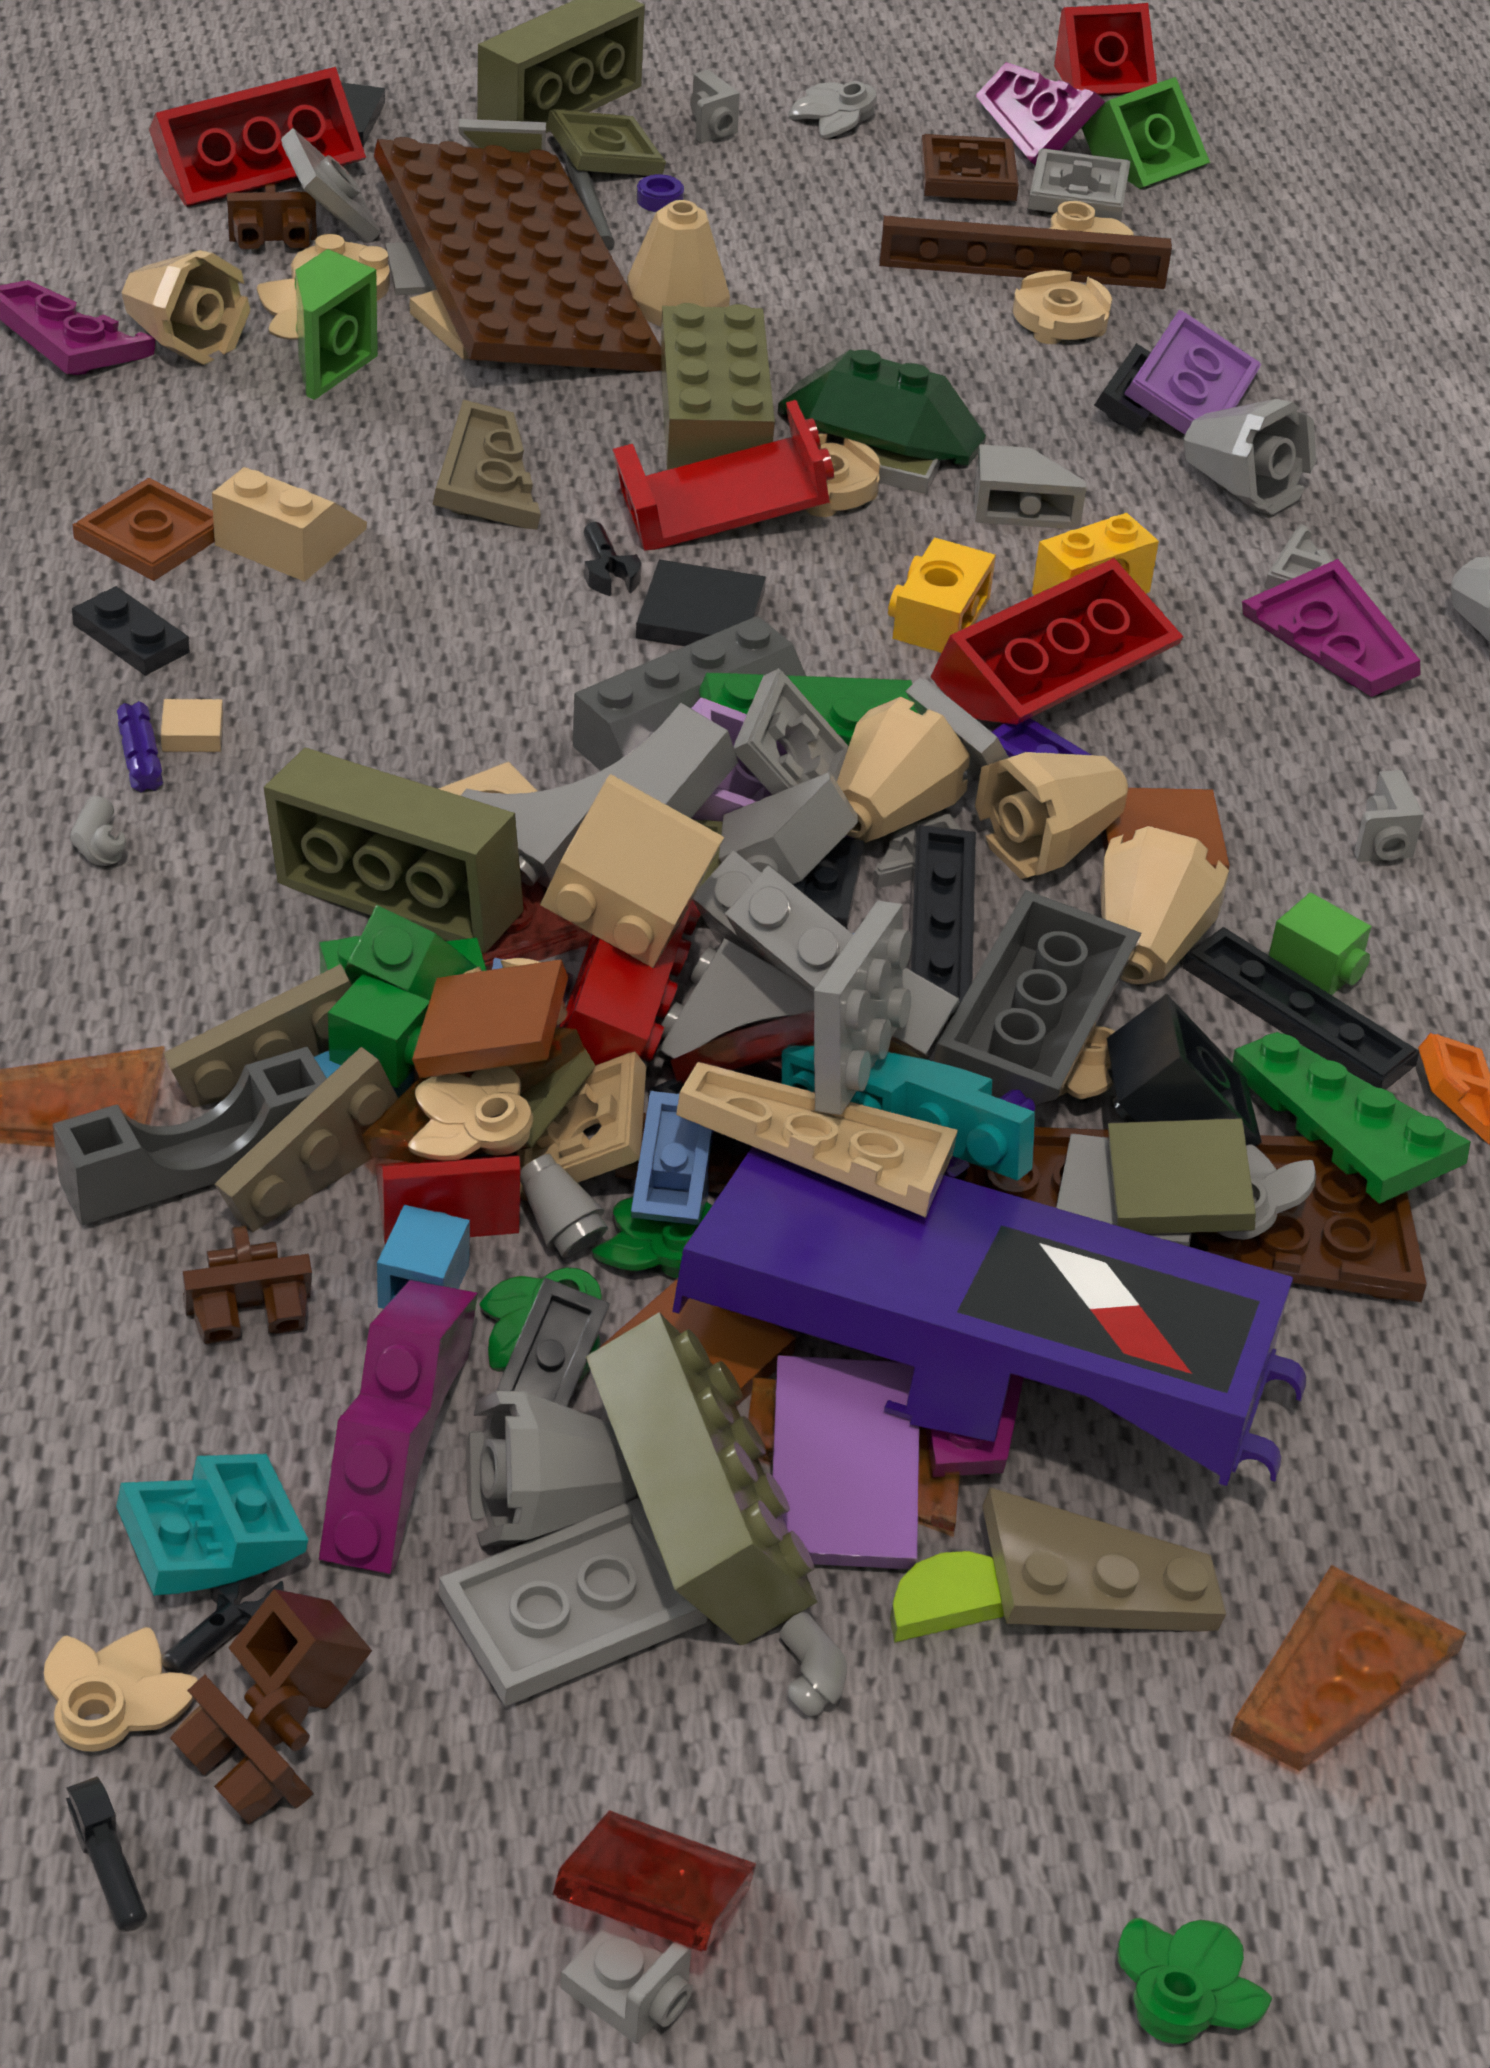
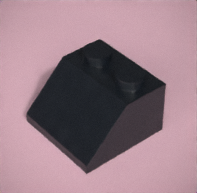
[1106,994,1262,1147]

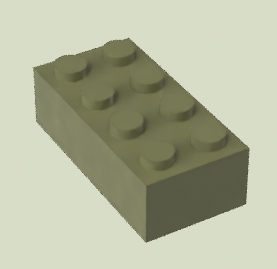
[477,0,645,133]
[660,303,775,470]
[263,747,524,953]
[586,1312,818,1646]

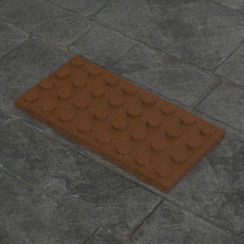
[374,137,661,372]

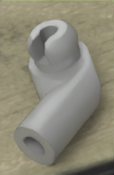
[70,796,126,866]
[779,1611,848,1716]

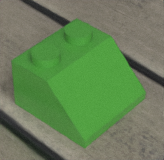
[1081,77,1210,189]
[295,249,378,400]

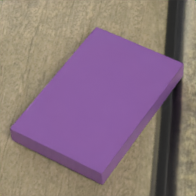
[1124,310,1262,435]
[772,1356,919,1569]

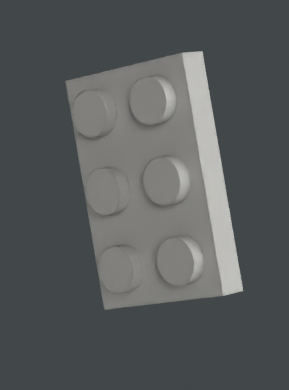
[814,900,911,1115]
[439,1498,707,1707]

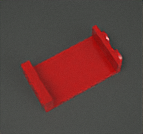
[613,400,835,551]

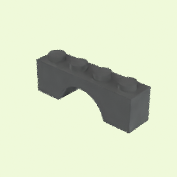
[52,1047,327,1225]

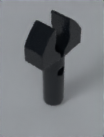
[583,521,642,596]
[161,1573,284,1674]
[66,1776,147,1930]

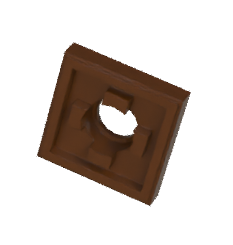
[920,134,1019,201]

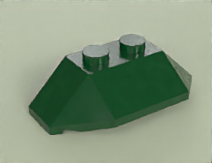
[777,350,986,466]

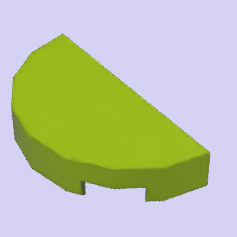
[890,1551,1005,1643]

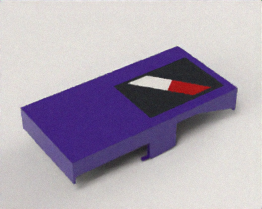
[672,1146,1306,1486]

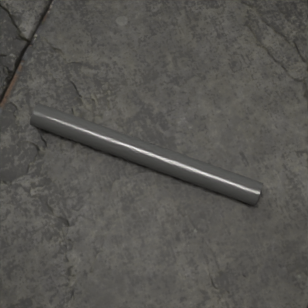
[560,147,615,251]

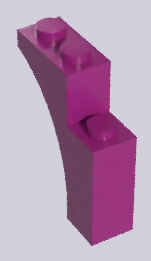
[318,1280,478,1574]

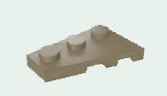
[433,400,541,530]
[164,964,352,1108]
[215,1047,415,1233]
[982,1487,1226,1632]

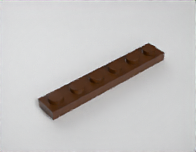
[879,215,1172,289]

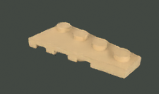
[676,1062,958,1217]

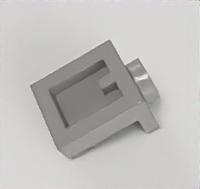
[690,69,740,144]
[1354,770,1424,862]
[560,1917,693,2045]

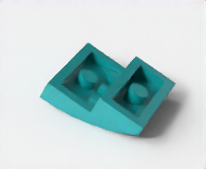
[116,1454,309,1596]

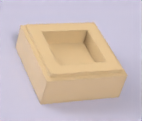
[161,699,223,752]

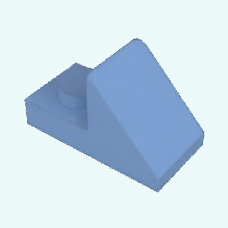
[631,1091,714,1225]

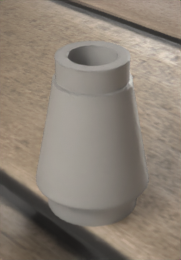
[520,1154,608,1258]

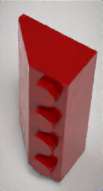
[149,67,366,207]
[930,558,1184,725]
[550,900,701,1066]

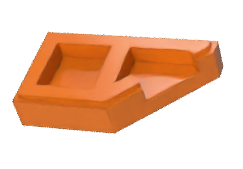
[1418,1033,1490,1145]

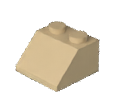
[212,467,367,582]
[540,774,724,968]

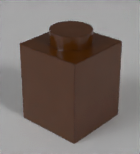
[228,1589,372,1709]

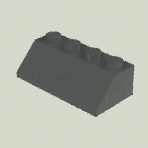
[573,616,806,771]
[934,890,1142,1106]

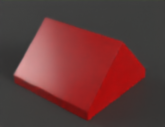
[1054,3,1157,96]
[375,1154,521,1244]

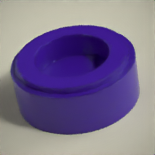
[637,174,684,212]

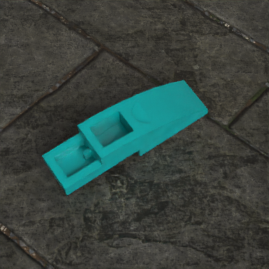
[782,1046,1035,1181]

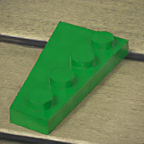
[699,672,918,746]

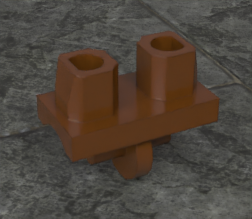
[227,184,317,249]
[183,1226,312,1344]
[170,1674,314,1824]

